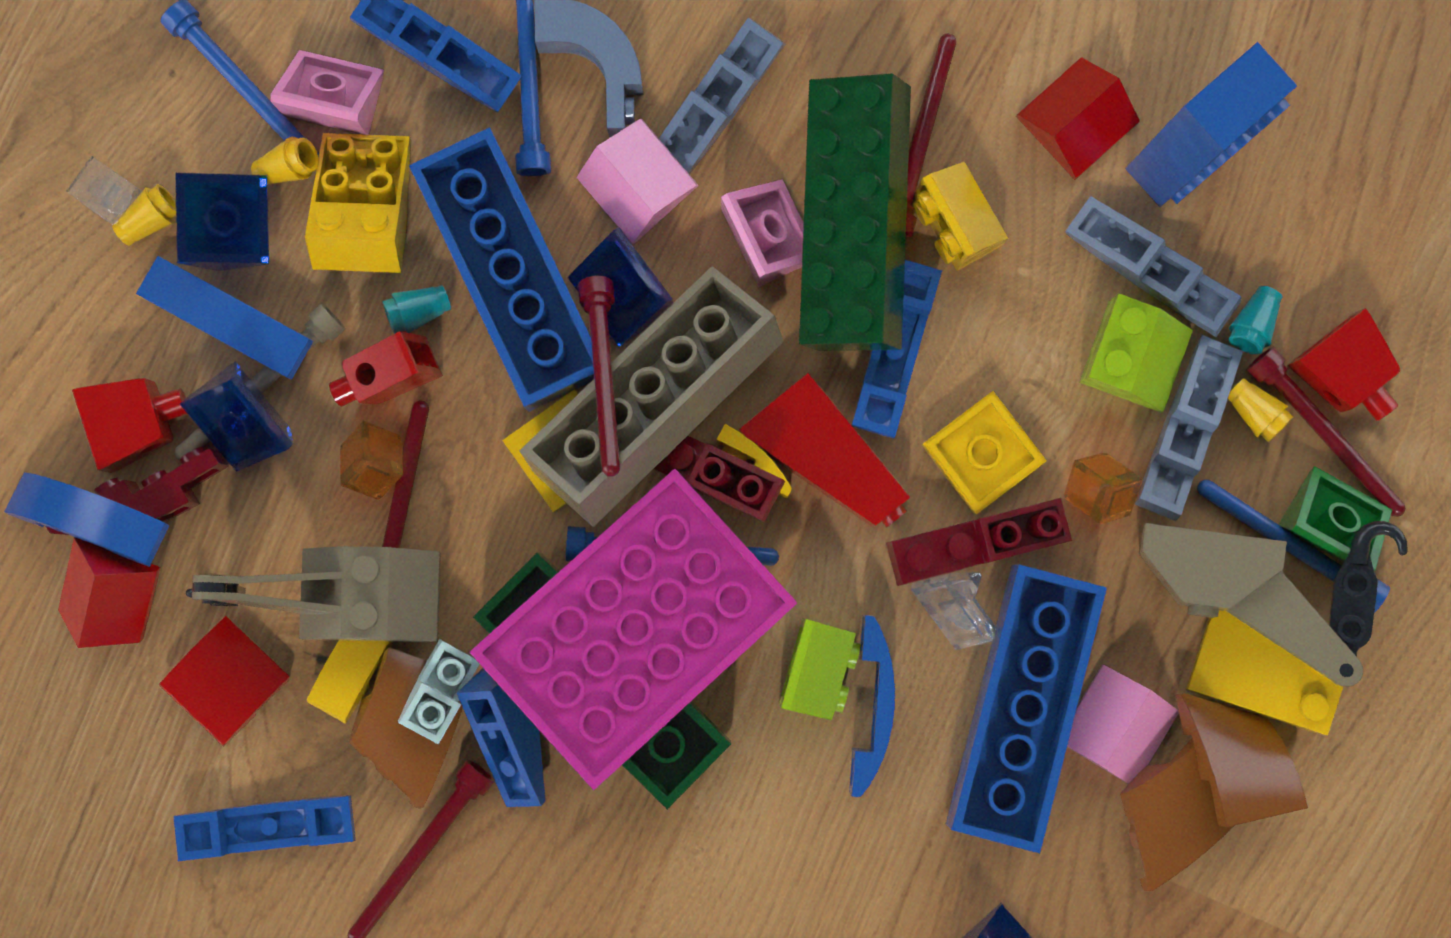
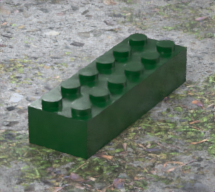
[799,73,911,351]
[473,552,731,810]

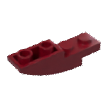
[654,436,785,522]
[46,447,229,536]
[886,498,1072,586]

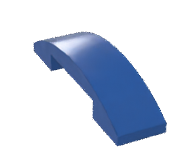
[851,260,942,439]
[4,472,169,567]
[849,615,895,797]
[173,795,356,861]

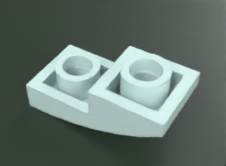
[398,639,479,744]

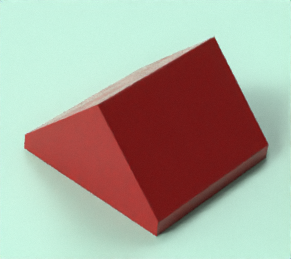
[1016,57,1140,180]
[58,537,161,648]

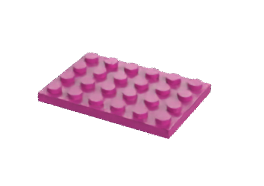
[469,469,797,791]

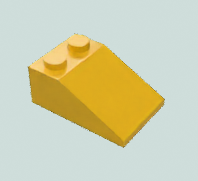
[1186,610,1344,736]

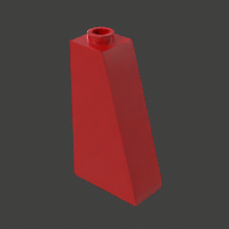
[739,373,910,528]

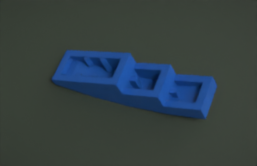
[350,0,522,113]
[136,256,314,380]

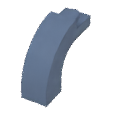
[534,0,643,138]

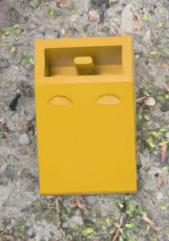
[305,133,411,273]

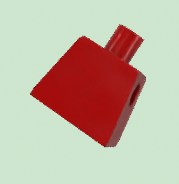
[1288,308,1400,421]
[329,331,443,407]
[72,378,190,473]

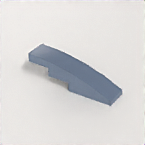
[659,18,786,175]
[1065,196,1241,337]
[1135,335,1243,521]

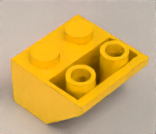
[913,162,1008,271]

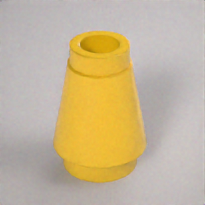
[251,137,319,186]
[112,184,181,246]
[1228,378,1294,443]

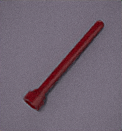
[906,33,957,237]
[578,276,620,477]
[1246,346,1406,517]
[382,400,429,548]
[348,759,495,938]

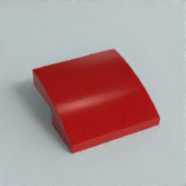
[159,616,290,747]

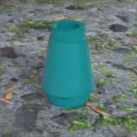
[382,285,451,334]
[1229,286,1283,355]

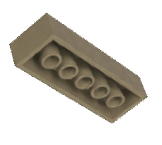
[519,266,784,527]

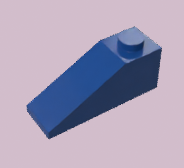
[456,668,546,807]

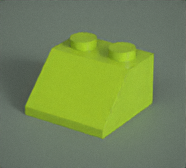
[1079,294,1193,413]
[779,618,861,720]

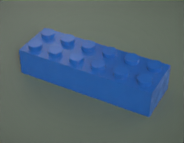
[1125,42,1297,207]
[409,127,594,412]
[946,564,1107,854]

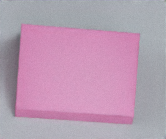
[271,50,384,135]
[576,119,699,244]
[721,179,804,287]
[1067,665,1179,784]

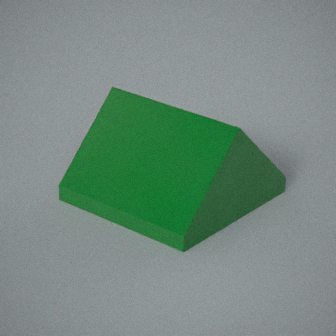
[1278,466,1392,571]

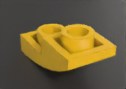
[717,424,792,499]
[307,640,393,724]

